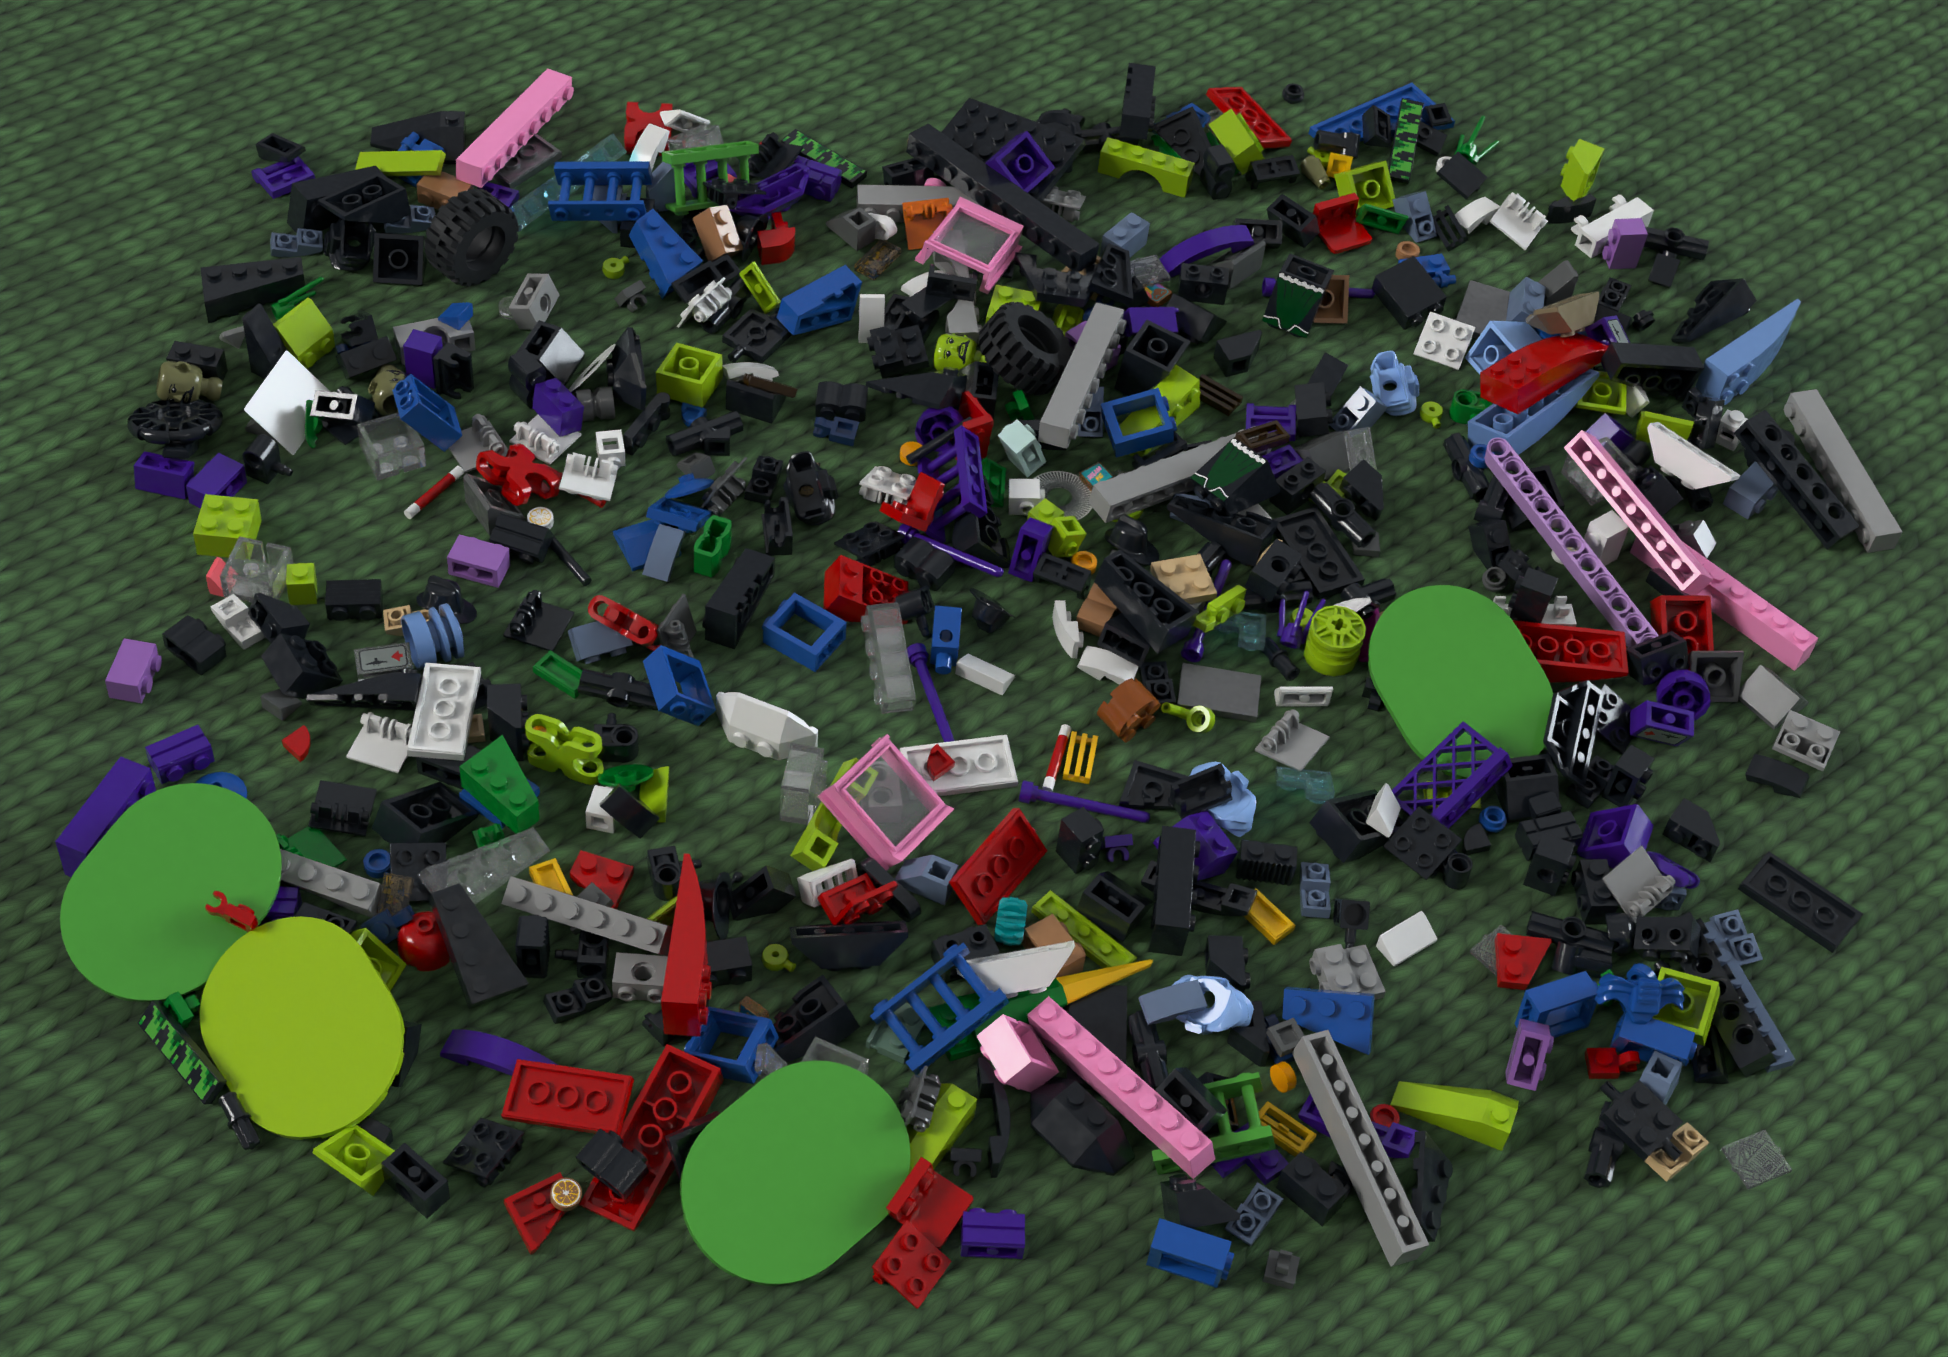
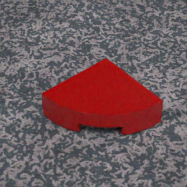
[282,725,311,762]
[927,743,955,781]

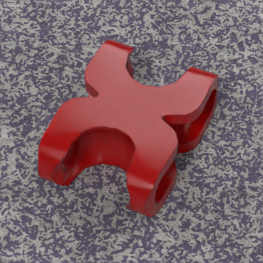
[624,102,672,156]
[476,443,560,506]
[588,595,661,651]

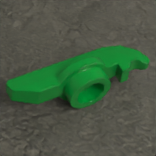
[1151,134,1182,159]
[305,400,323,448]

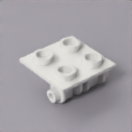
[1489,192,1548,250]
[677,277,732,328]
[1413,312,1475,370]
[509,415,581,465]
[559,452,618,501]
[859,466,916,505]
[346,712,412,773]

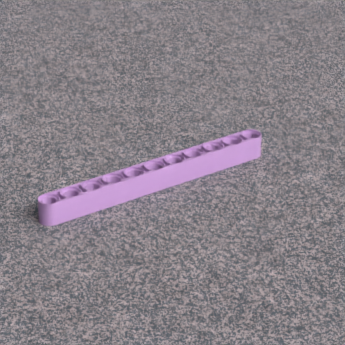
[1484,438,1659,648]

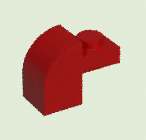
[757,212,795,265]

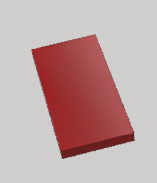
[1206,87,1293,148]
[949,808,1048,925]
[501,1059,634,1136]

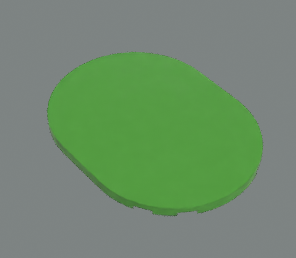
[1368,585,1553,779]
[60,783,282,1002]
[680,1060,910,1286]

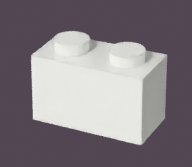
[1584,510,1629,566]

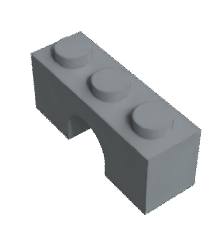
[393,318,475,365]

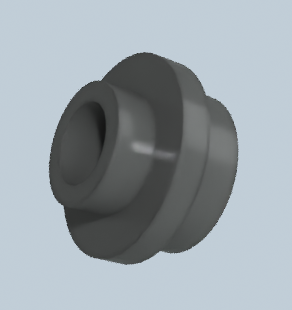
[1482,567,1508,592]

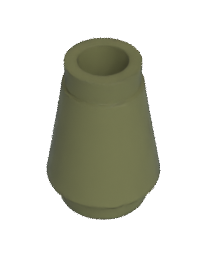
[1300,155,1331,190]

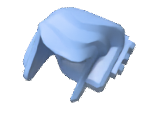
[1370,351,1419,416]
[1189,761,1256,837]
[1173,975,1254,1035]

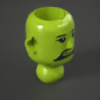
[933,334,986,371]

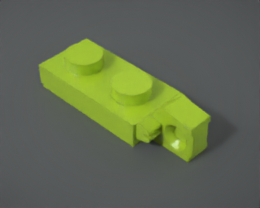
[1193,585,1247,633]

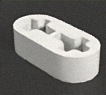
[868,213,897,240]

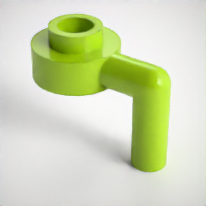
[1161,702,1215,734]

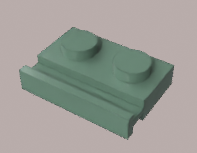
[866,997,926,1064]

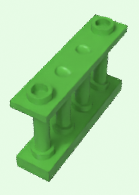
[662,140,759,215]
[1152,1072,1276,1175]

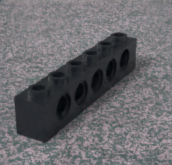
[1734,410,1859,550]
[1679,911,1777,1078]

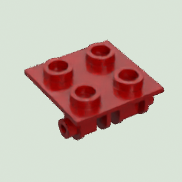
[872,1220,952,1309]

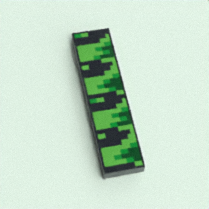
[1388,98,1424,184]
[781,129,867,188]
[138,1000,227,1105]

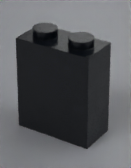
[1372,256,1447,330]

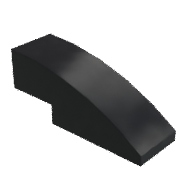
[671,253,741,304]

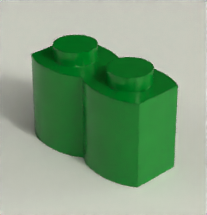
[694,515,731,578]

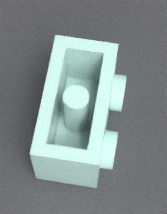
[998,419,1046,478]

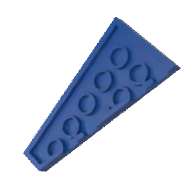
[1309,83,1455,141]

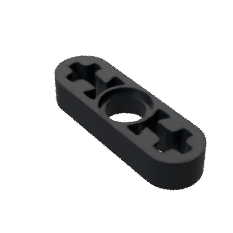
[856,857,921,922]

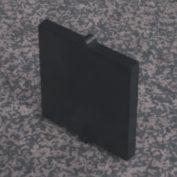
[1436,152,1488,199]

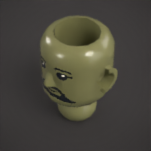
[156,361,222,404]
[368,364,407,419]

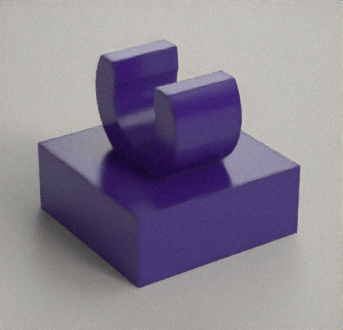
[1100,834,1133,862]

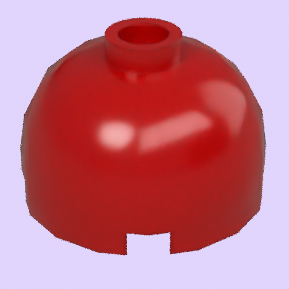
[397,911,450,972]

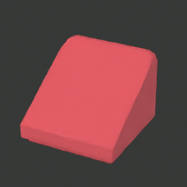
[206,557,238,598]

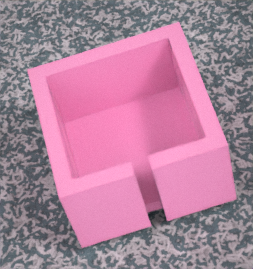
[977,1014,1059,1093]

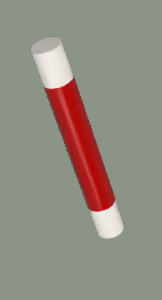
[404,466,464,519]
[1042,724,1071,792]

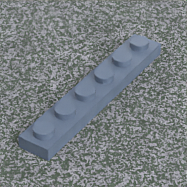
[1704,921,1796,1073]

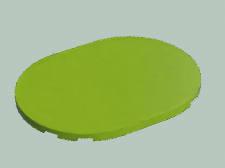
[200,916,405,1140]

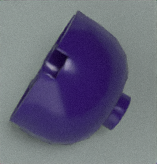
[915,407,964,456]
[1656,669,1711,720]

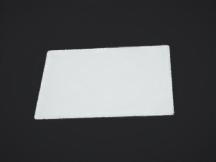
[244,351,331,455]

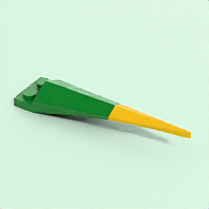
[929,959,1153,1061]

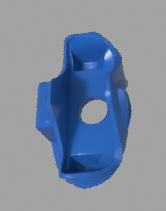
[1594,973,1685,1024]

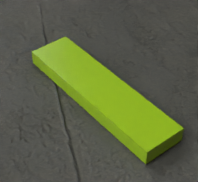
[355,150,446,176]
[1031,890,1137,968]

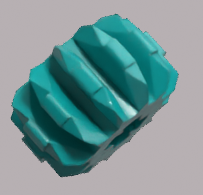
[994,897,1028,946]

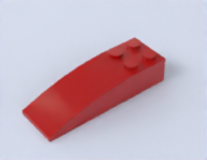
[1480,333,1608,414]
[1513,620,1628,682]
[661,853,712,1036]
[579,1044,724,1232]

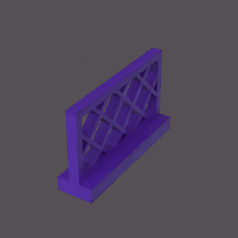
[1392,721,1513,829]

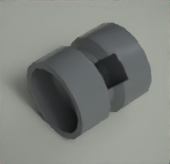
[575,386,615,422]

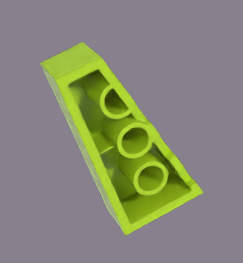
[1119,365,1201,457]

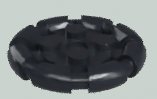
[127,399,223,445]

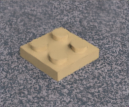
[1150,554,1217,604]

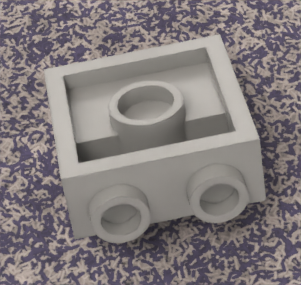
[1309,944,1386,1000]

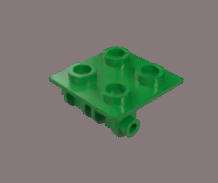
[276,826,347,890]

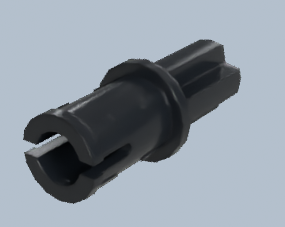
[1259,637,1300,681]
[218,1092,260,1150]

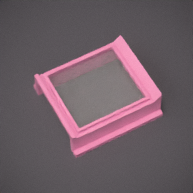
[915,197,1024,294]
[817,734,954,871]

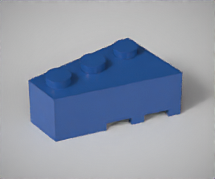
[629,209,703,299]
[777,265,862,335]
[1282,987,1375,1055]

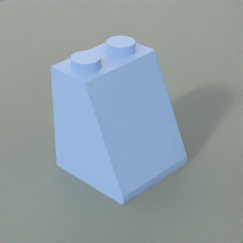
[1465,321,1543,374]

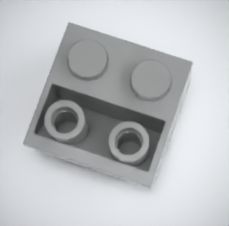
[1772,710,1840,771]

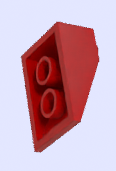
[1650,595,1714,655]

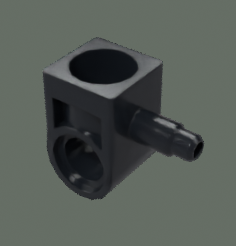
[242,434,293,484]
[895,585,935,637]
[593,713,639,763]
[647,846,702,901]
[1333,897,1370,949]
[555,930,609,979]

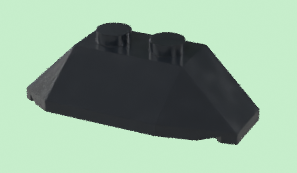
[606,327,646,410]
[1543,680,1604,788]
[789,921,908,971]
[1030,1076,1135,1176]

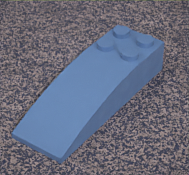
[1695,299,1801,405]
[1468,369,1599,455]

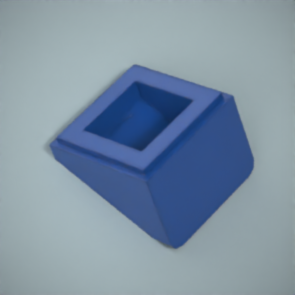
[438,302,473,330]

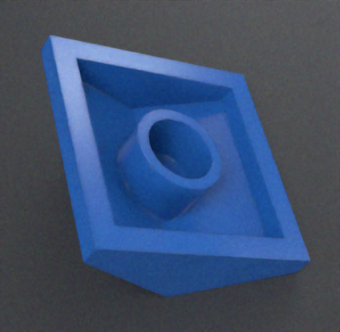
[613,519,681,571]

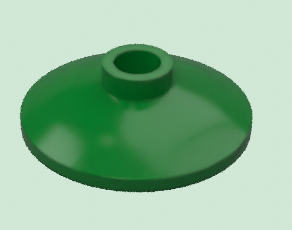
[597,764,654,792]

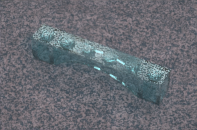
[510,133,627,232]

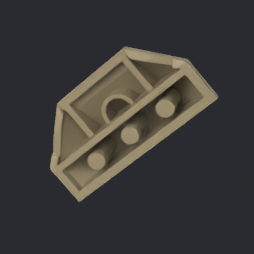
[1526,291,1600,337]

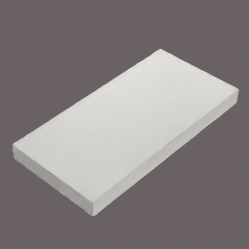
[407,663,481,761]
[900,735,1018,800]

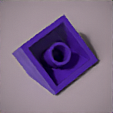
[986,131,1055,193]
[1577,804,1654,869]
[1153,811,1238,881]

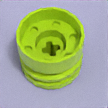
[1304,605,1366,677]

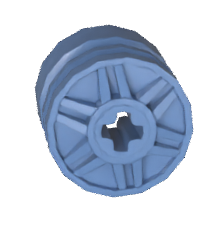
[401,603,464,671]

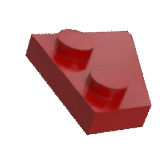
[570,850,634,909]
[1495,933,1551,990]
[504,1172,567,1255]

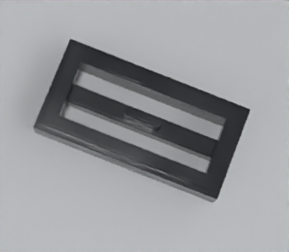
[1432,205,1468,252]

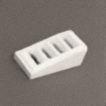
[797,859,858,907]

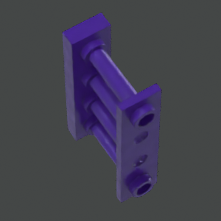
[917,425,987,543]

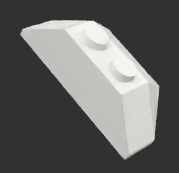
[1647,422,1741,490]
[716,692,818,761]
[956,940,1075,999]

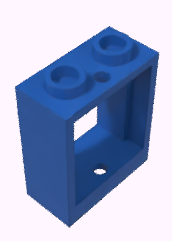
[392,374,463,452]
[1101,388,1177,458]
[762,593,847,672]
[643,645,716,726]
[1515,971,1598,1038]
[684,1007,779,1084]
[1609,1010,1697,1066]
[1146,1218,1235,1288]

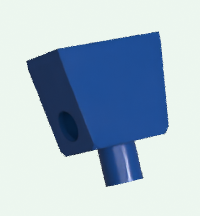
[930,606,962,674]

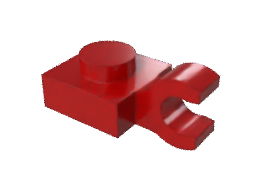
[205,891,258,932]
[1585,1048,1640,1079]

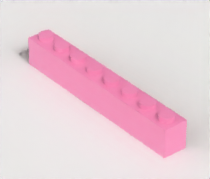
[456,69,574,188]
[1564,430,1714,595]
[1630,536,1818,671]
[1027,996,1215,1179]

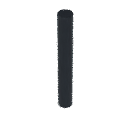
[906,416,972,465]
[549,535,592,586]

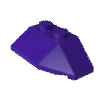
[719,163,810,219]

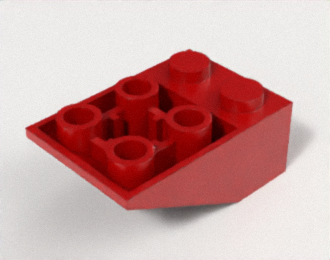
[823,555,908,624]

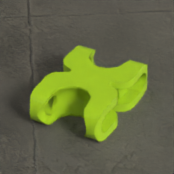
[525,714,604,785]

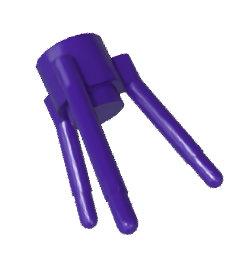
[1277,591,1326,649]

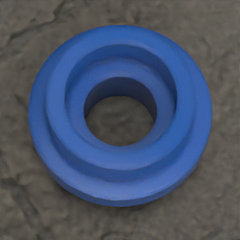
[1479,806,1507,832]

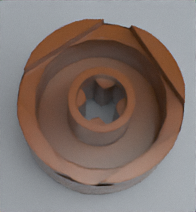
[1097,678,1161,743]

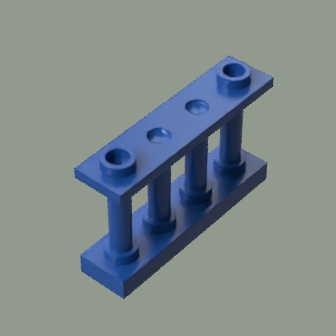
[548,161,653,221]
[870,942,1010,1075]

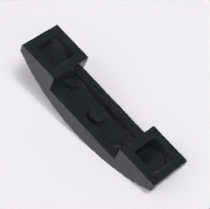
[1141,860,1257,916]
[976,1057,1010,1178]

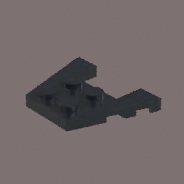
[1014,252,1097,308]

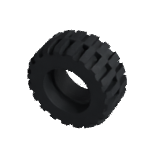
[424,189,519,286]
[978,302,1073,396]

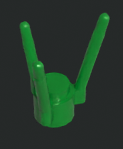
[1454,115,1499,165]
[271,277,324,321]

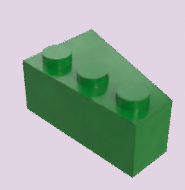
[459,735,540,836]

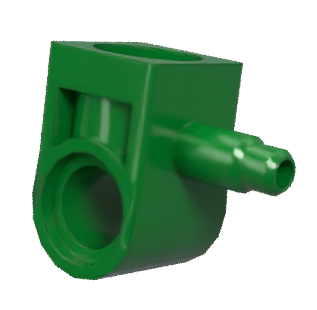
[1449,389,1492,424]

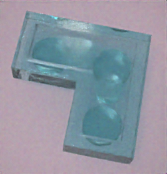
[1213,611,1266,651]
[1275,766,1335,804]

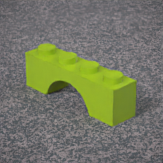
[1098,137,1195,198]
[790,758,878,871]

